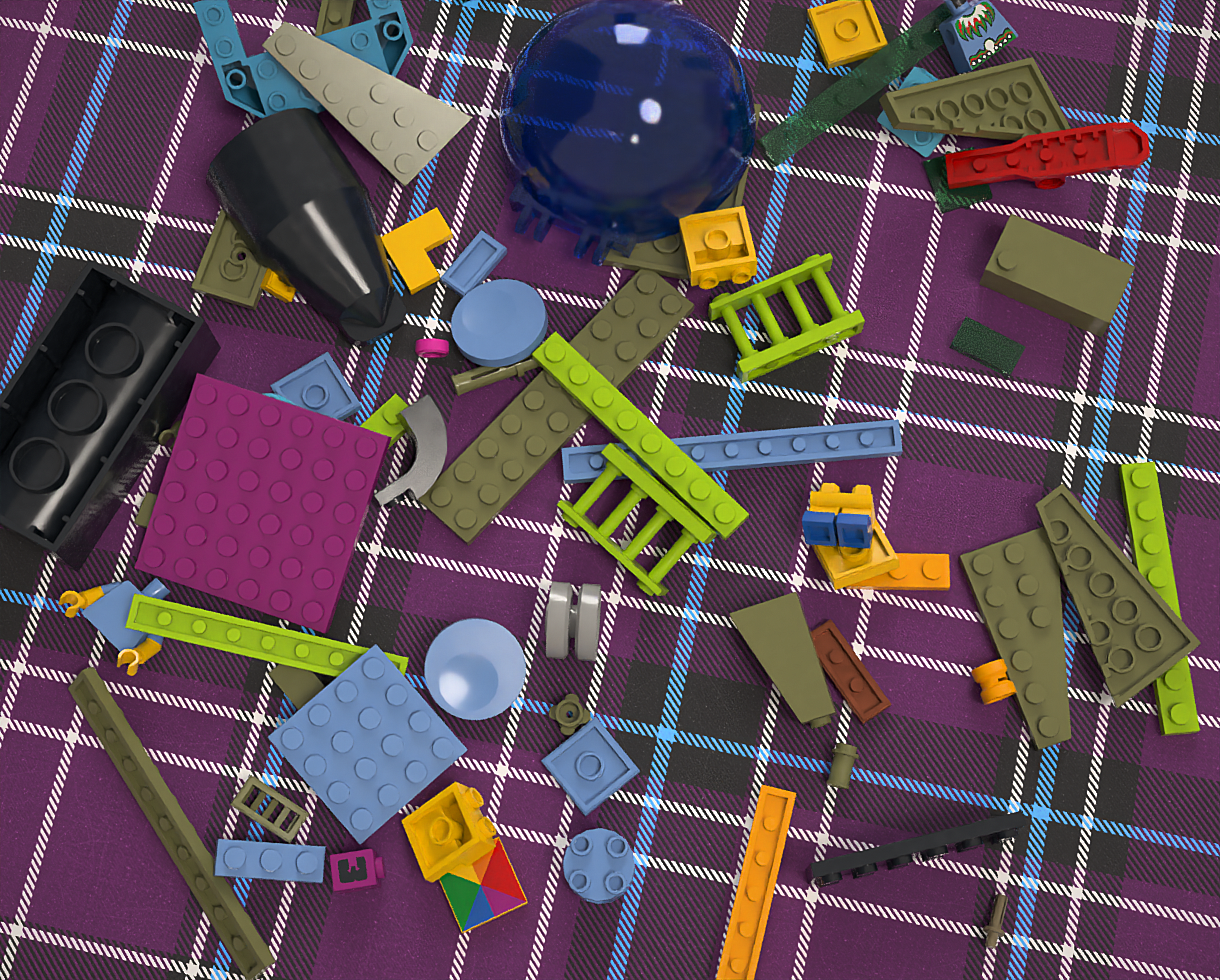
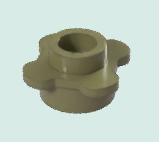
[549,694,591,736]

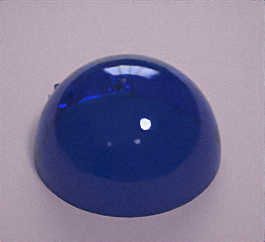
[498,0,756,267]

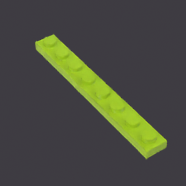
[532,331,749,541]
[1118,462,1200,736]
[125,593,409,677]

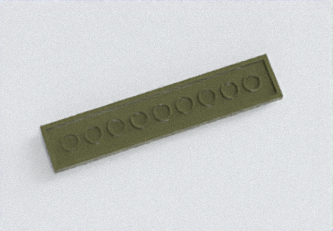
[418,269,695,546]

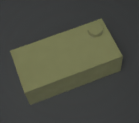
[979,213,1135,337]

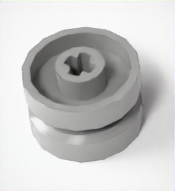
[545,581,601,662]

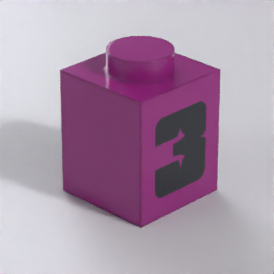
[330,849,386,894]

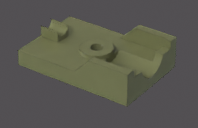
[191,208,268,310]

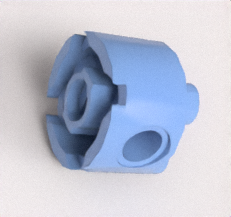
[563,828,635,904]

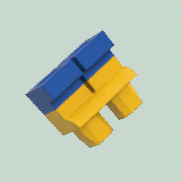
[802,483,876,549]

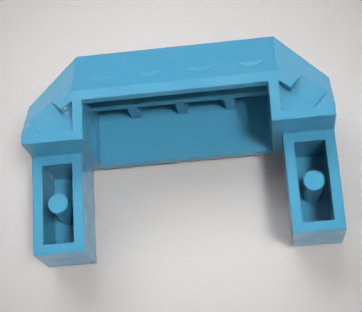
[193,0,413,119]

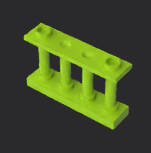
[708,253,865,384]
[557,443,718,596]

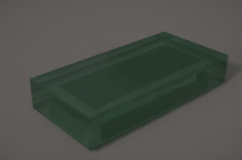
[949,316,1026,378]

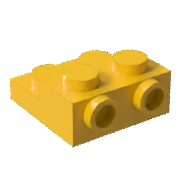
[679,206,757,289]
[401,782,497,883]

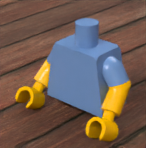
[58,578,170,676]

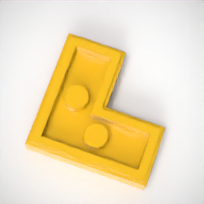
[381,207,453,294]

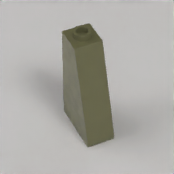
[729,592,837,729]

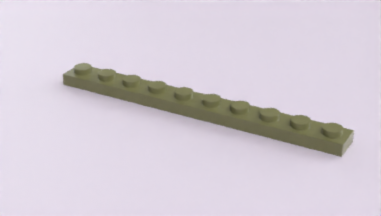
[68,667,276,980]

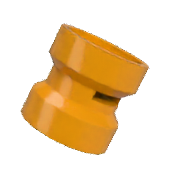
[971,659,1017,705]

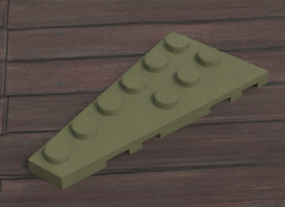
[958,527,1071,752]

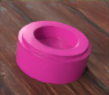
[415,338,449,358]

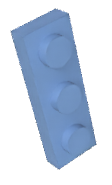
[213,839,326,884]

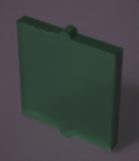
[923,147,993,214]

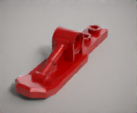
[945,122,1150,190]

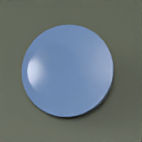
[451,279,548,367]
[424,618,526,720]

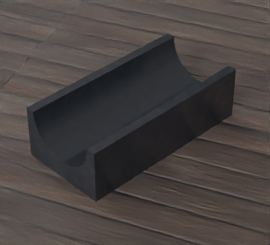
[0,259,221,573]

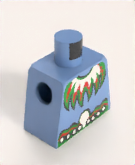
[939,0,1018,73]

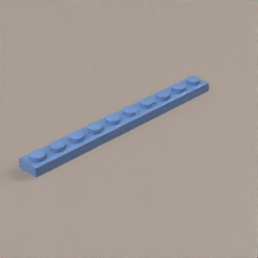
[562,419,903,484]

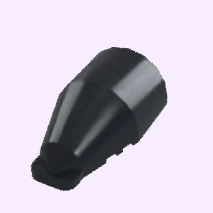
[206,107,406,347]

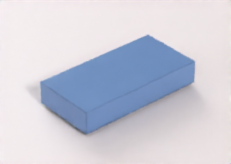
[440,230,508,298]

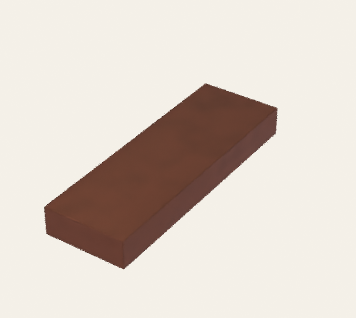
[811,619,892,725]

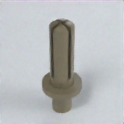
[983,894,1008,949]

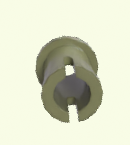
[826,743,859,790]

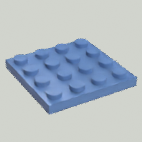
[268,644,467,844]

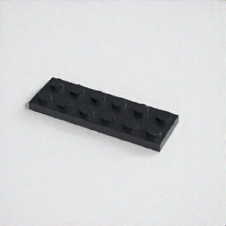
[805,810,1027,888]

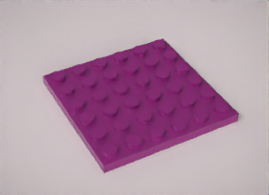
[134,373,392,633]

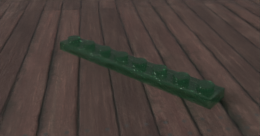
[756,2,952,168]

